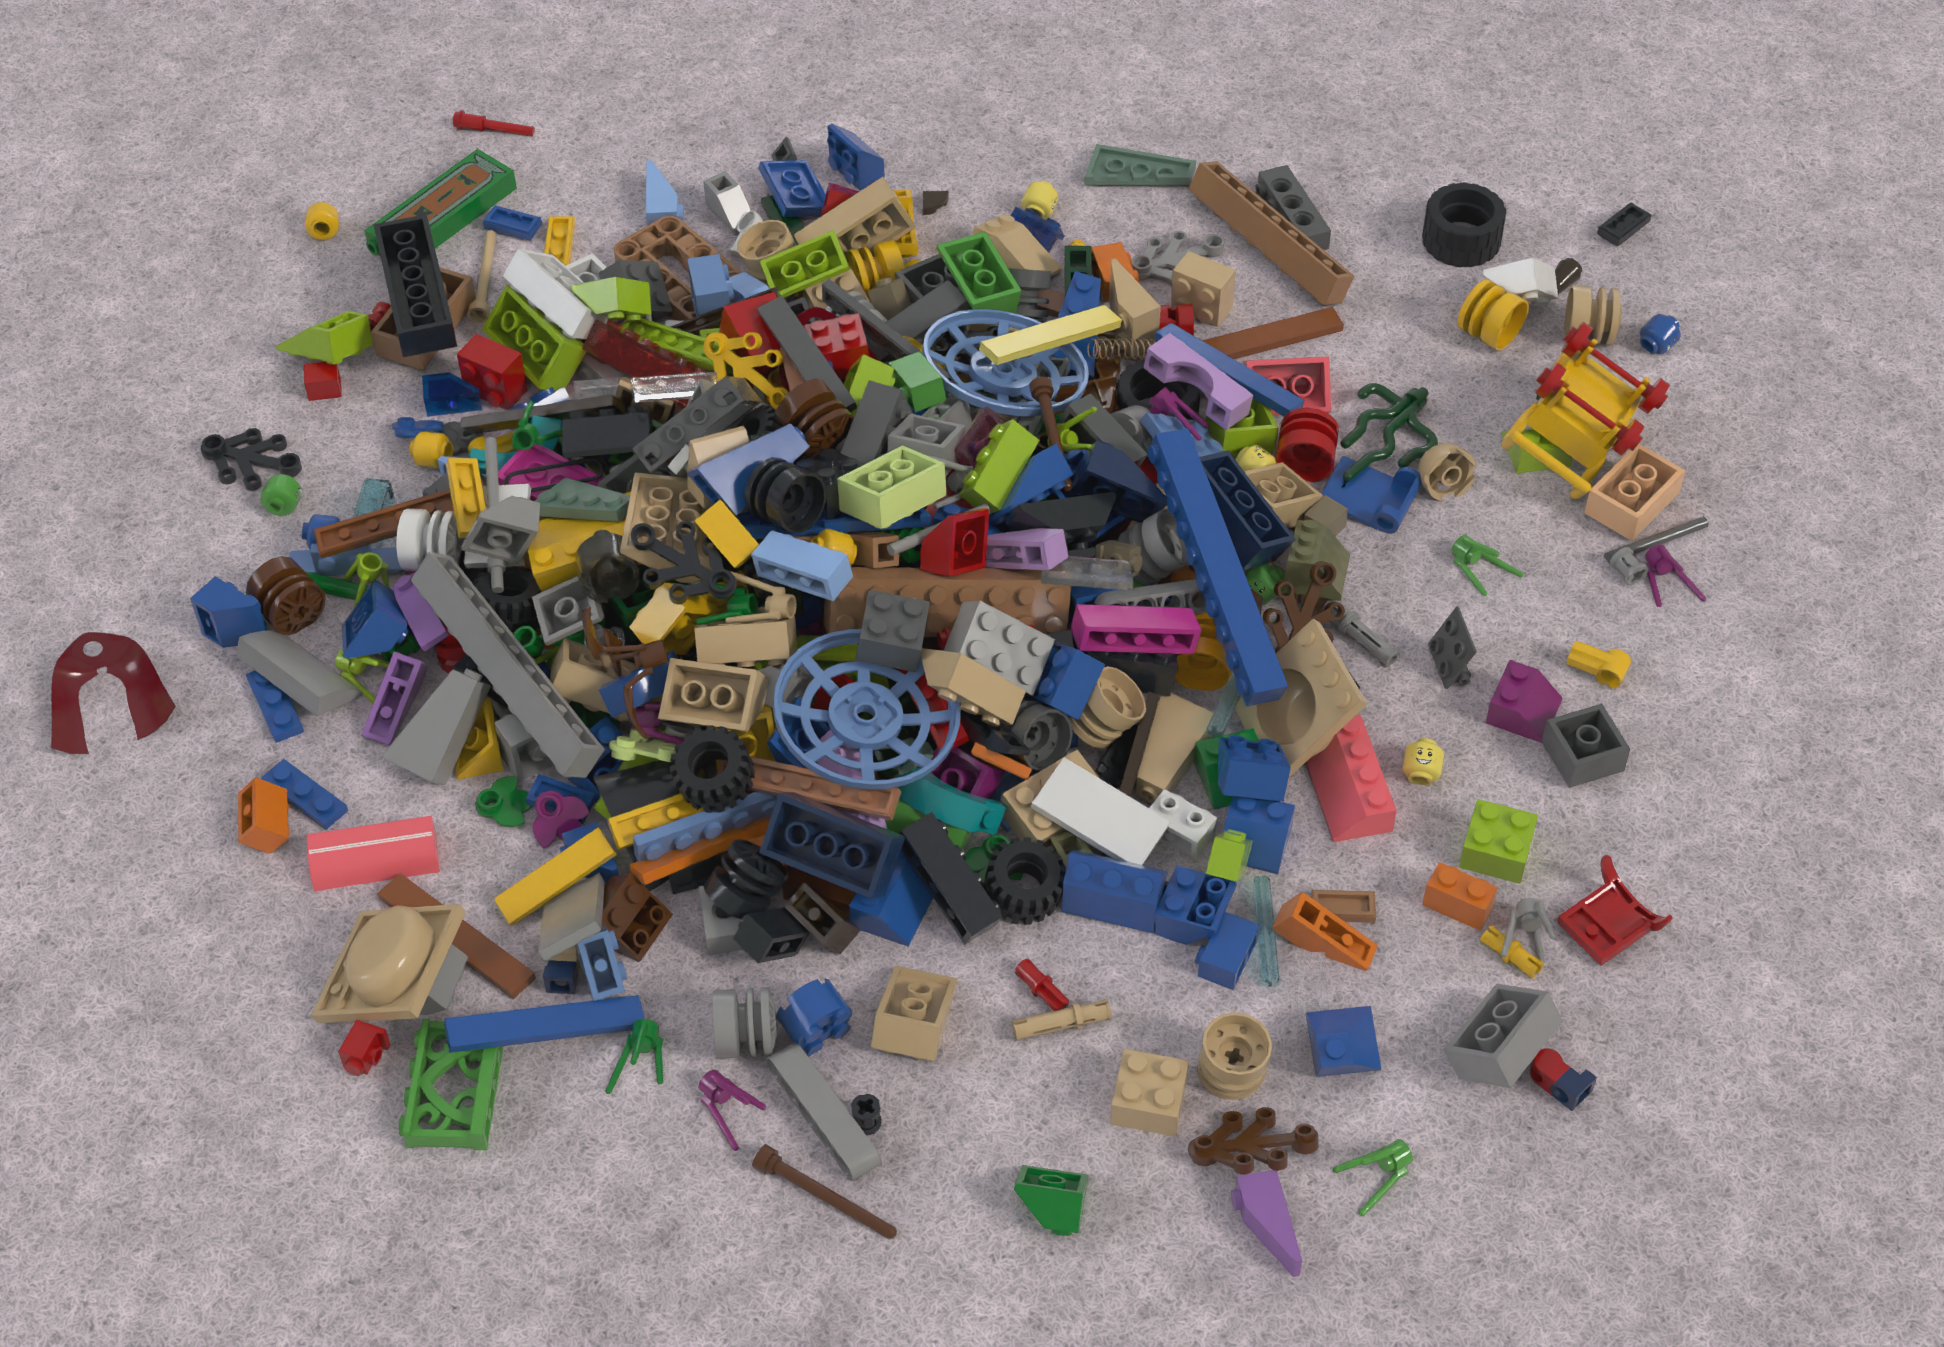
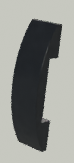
[960,704,1031,756]

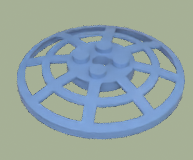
[922,309,1089,416]
[773,629,961,790]

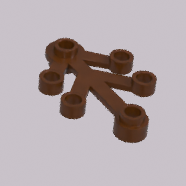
[1263,561,1345,653]
[1188,1107,1319,1175]

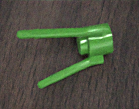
[1451,535,1523,596]
[1333,1139,1413,1216]

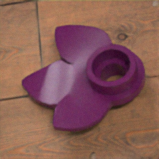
[532,790,590,848]

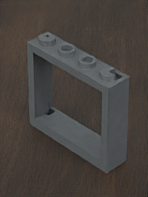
[632,376,762,473]

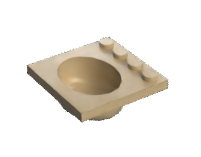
[1229,619,1367,777]
[311,904,466,1023]

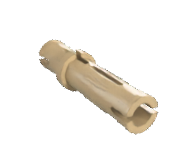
[1012,999,1112,1041]

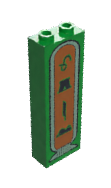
[364,148,517,256]

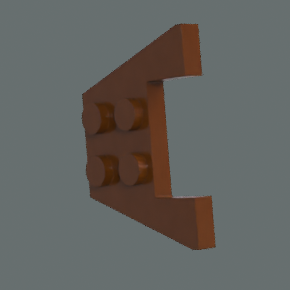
[1020,357,1121,417]

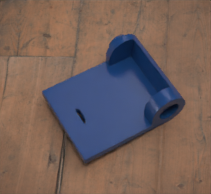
[1322,456,1422,534]

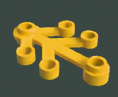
[703,332,789,409]

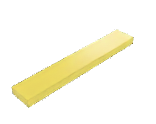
[979,305,1122,365]

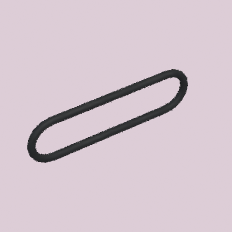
[504,458,605,493]

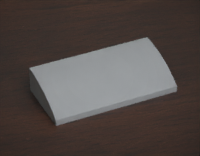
[237,631,362,716]

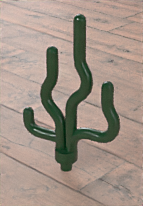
[1340,383,1438,482]

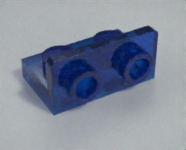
[1010,207,1065,253]

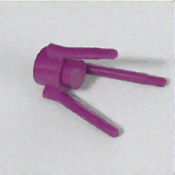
[1149,387,1209,441]
[1645,545,1706,607]
[633,702,684,744]
[698,1069,766,1151]

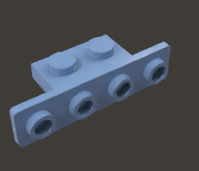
[289,544,404,575]

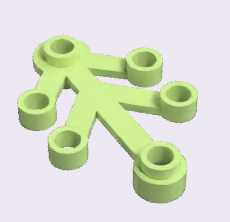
[609,727,677,762]

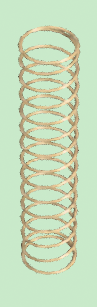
[1087,339,1156,359]

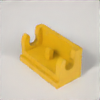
[695,500,759,568]

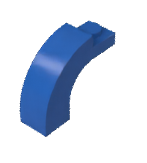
[599,650,678,718]

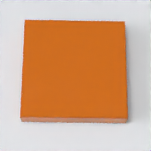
[971,742,1032,780]

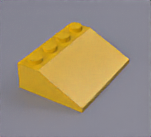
[528,492,642,592]

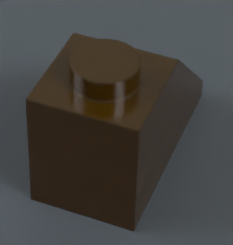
[784,882,861,954]

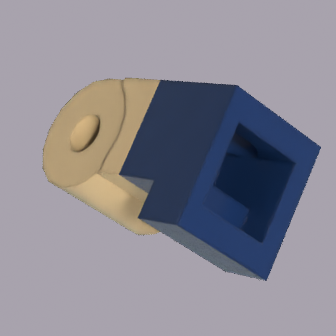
[543,945,580,994]

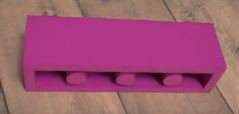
[1071,604,1201,654]

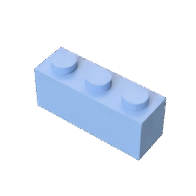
[751,530,853,601]

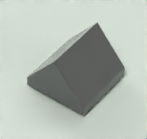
[771,137,797,161]

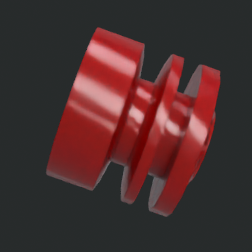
[1276,407,1339,482]

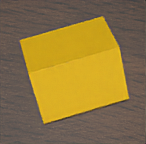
[455,697,504,779]

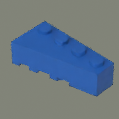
[1050,271,1101,381]

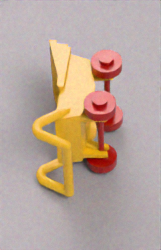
[1501,322,1670,500]

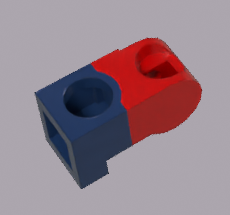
[1530,1048,1597,1111]

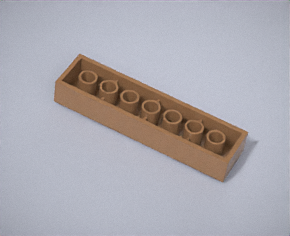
[823,567,1072,637]

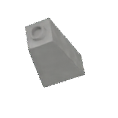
[383,668,491,785]

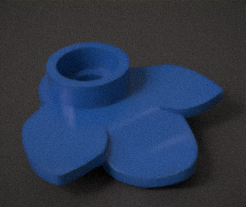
[392,417,444,438]

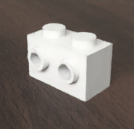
[1149,789,1217,859]

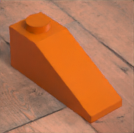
[1272,892,1378,971]

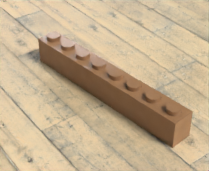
[1188,161,1355,306]

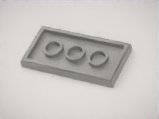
[538,873,605,961]

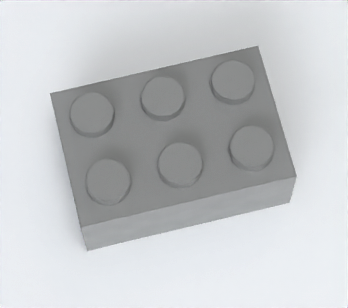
[944,601,1055,696]
[1444,984,1563,1088]

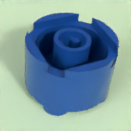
[776,978,852,1056]

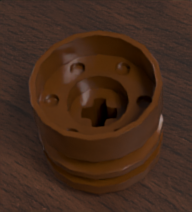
[775,378,854,458]
[245,556,326,635]

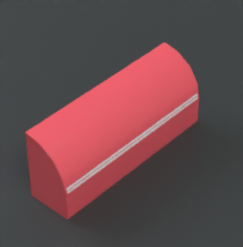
[307,815,440,891]

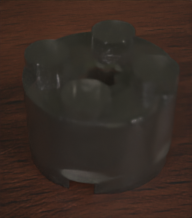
[575,530,640,603]

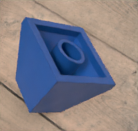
[1306,1006,1381,1077]

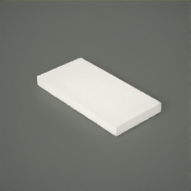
[1031,757,1170,865]

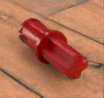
[1014,959,1069,1011]

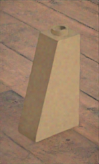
[1136,693,1217,803]

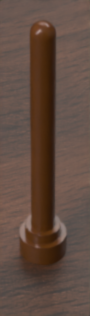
[1029,377,1072,491]
[752,1144,897,1239]

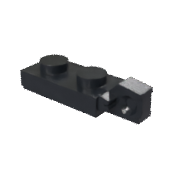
[1095,725,1138,788]

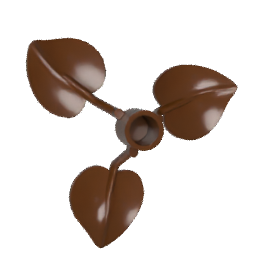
[582,607,669,739]

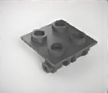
[1428,606,1477,689]

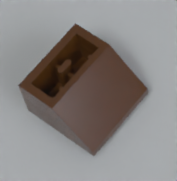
[602,872,673,962]

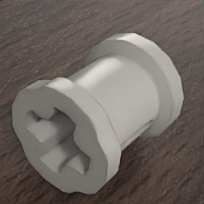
[1610,547,1649,586]

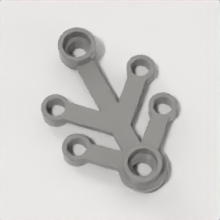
[1132,231,1225,286]

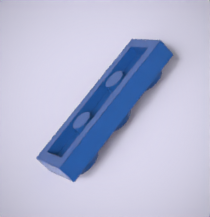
[246,670,304,743]
[261,759,348,830]

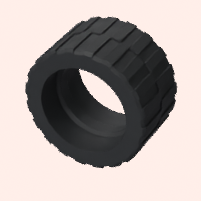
[1422,182,1506,267]
[1117,359,1201,420]

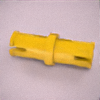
[1480,925,1544,979]

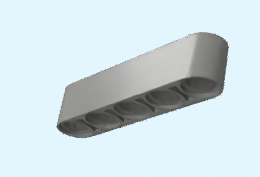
[1094,579,1207,614]
[766,1043,881,1181]

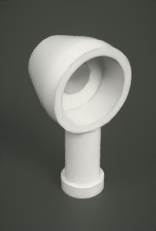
[729,210,763,257]

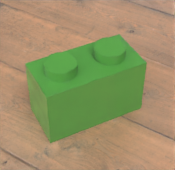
[889,351,946,412]

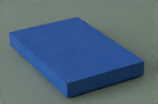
[758,160,826,217]

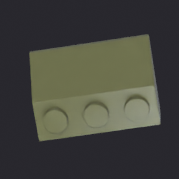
[1283,520,1350,601]

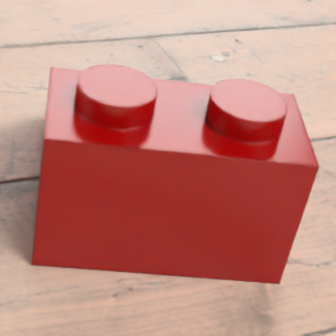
[920,508,989,577]

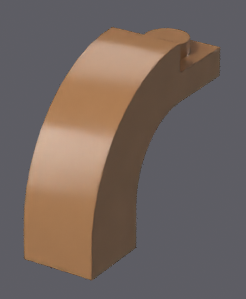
[793,531,899,569]

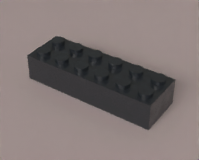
[373,214,458,357]

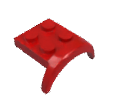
[1557,855,1673,966]

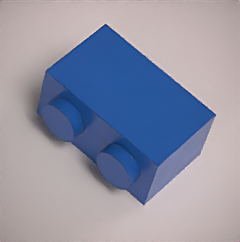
[1195,912,1260,990]

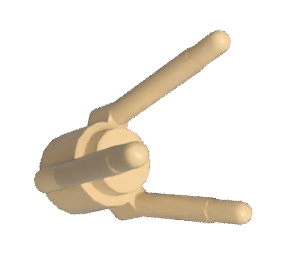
[725,571,796,623]

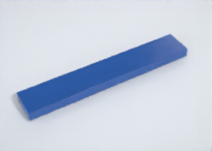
[1154,323,1305,417]
[444,995,645,1053]

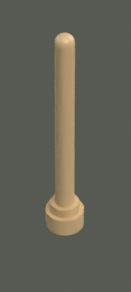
[467,230,496,323]

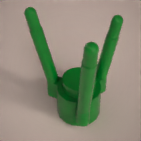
[512,401,563,450]
[695,581,758,625]
[605,1019,663,1094]

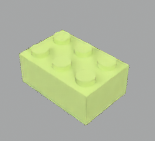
[837,445,947,529]

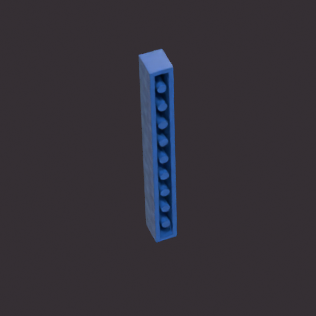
[1148,428,1288,707]

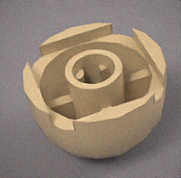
[1418,443,1476,501]

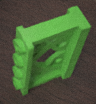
[399,1019,504,1150]

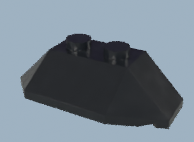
[1006,492,1117,546]

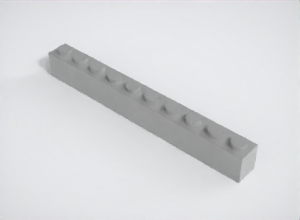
[411,552,605,778]

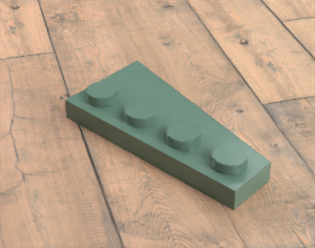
[1084,144,1196,185]
[535,477,630,522]

